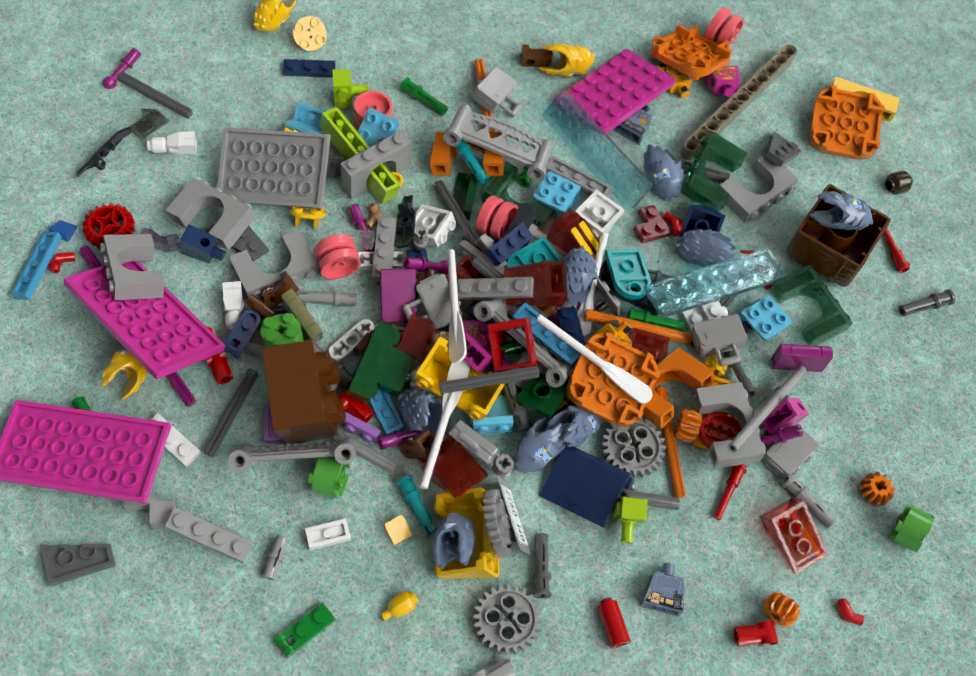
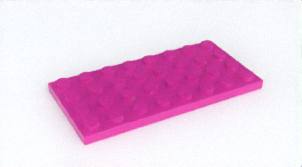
[64,261,225,380]
[0,400,171,504]

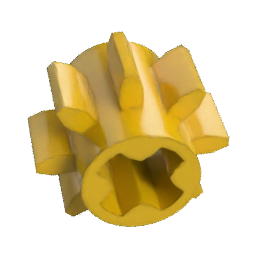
[704,354,728,377]

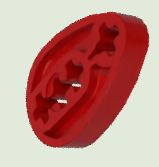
[699,413,741,449]

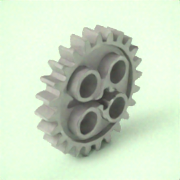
[601,417,666,479]
[483,488,514,558]
[473,583,543,655]

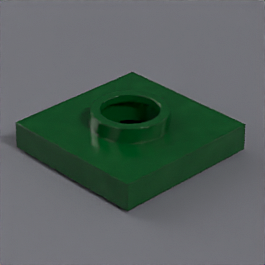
[515,372,567,419]

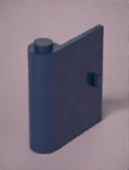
[539,445,635,528]

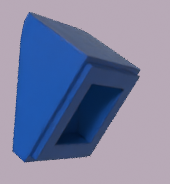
[49,220,77,242]

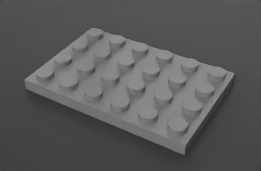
[217,127,331,209]

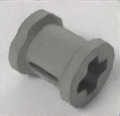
[494,455,514,478]

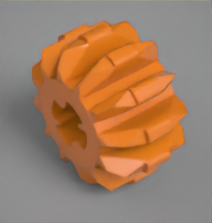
[674,408,702,443]
[859,471,895,506]
[762,592,800,627]

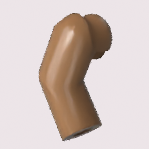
[365,203,382,230]

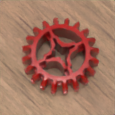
[82,202,135,250]

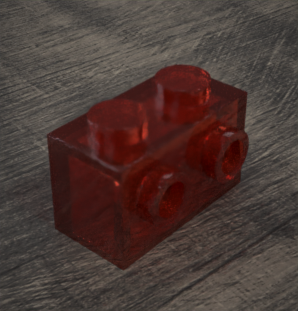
[398,314,437,362]
[628,328,670,362]

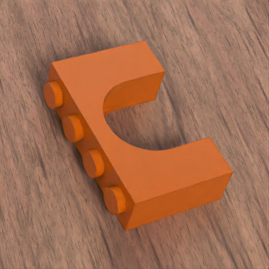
[430,132,508,176]
[642,347,714,429]

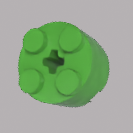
[261,313,304,348]
[308,456,350,499]
[889,503,934,552]

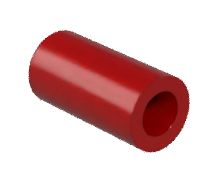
[597,597,631,649]

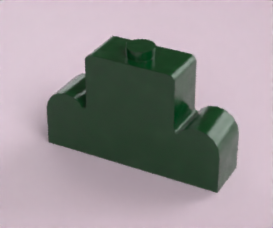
[345,320,414,403]

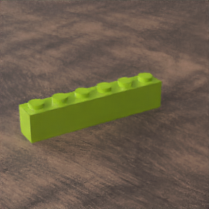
[319,107,400,204]

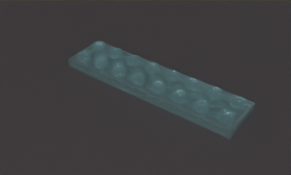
[542,89,653,211]
[643,248,788,318]

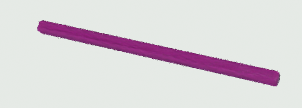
[79,246,196,407]

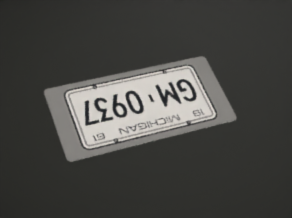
[497,475,532,555]

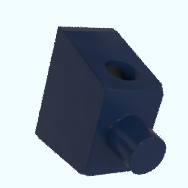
[180,224,226,263]

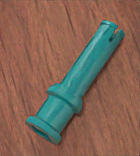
[454,139,489,184]
[395,474,437,536]

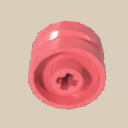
[704,7,745,45]
[354,91,393,130]
[476,195,518,241]
[313,234,361,280]

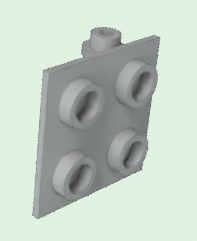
[593,278,621,316]

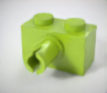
[333,69,369,109]
[612,497,648,544]

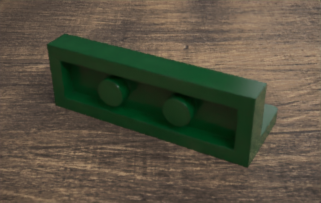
[453,172,478,221]

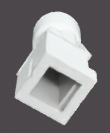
[147,131,197,155]
[222,281,244,332]

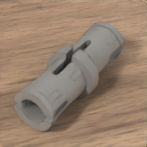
[413,227,428,252]
[262,535,289,581]

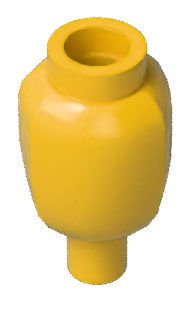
[381,591,419,621]

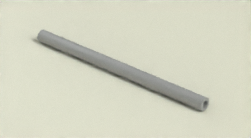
[727,366,807,453]

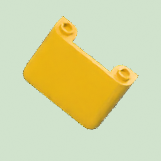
[415,337,506,421]
[434,487,500,579]

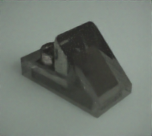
[130,108,170,141]

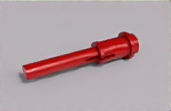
[883,228,910,273]
[713,464,747,520]

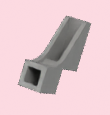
[120,494,179,530]

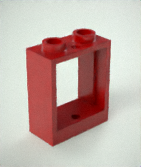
[488,318,538,372]

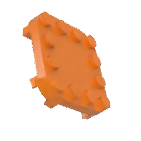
[650,24,733,80]
[809,85,885,159]
[567,332,660,427]

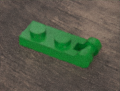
[273,602,336,659]

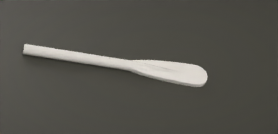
[577,233,608,336]
[447,249,467,363]
[536,314,652,404]
[419,359,470,489]

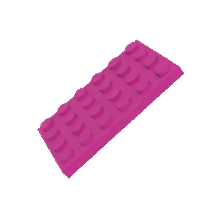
[554,48,676,136]

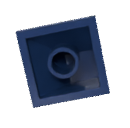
[679,201,726,237]

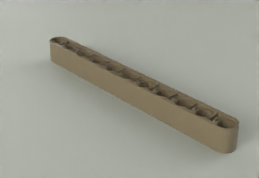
[680,44,797,161]

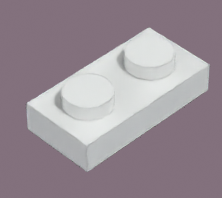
[305,518,351,551]

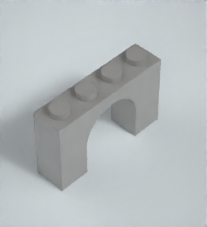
[341,130,412,200]
[716,153,798,223]
[166,177,255,250]
[229,229,319,299]
[100,234,165,300]
[692,382,766,469]

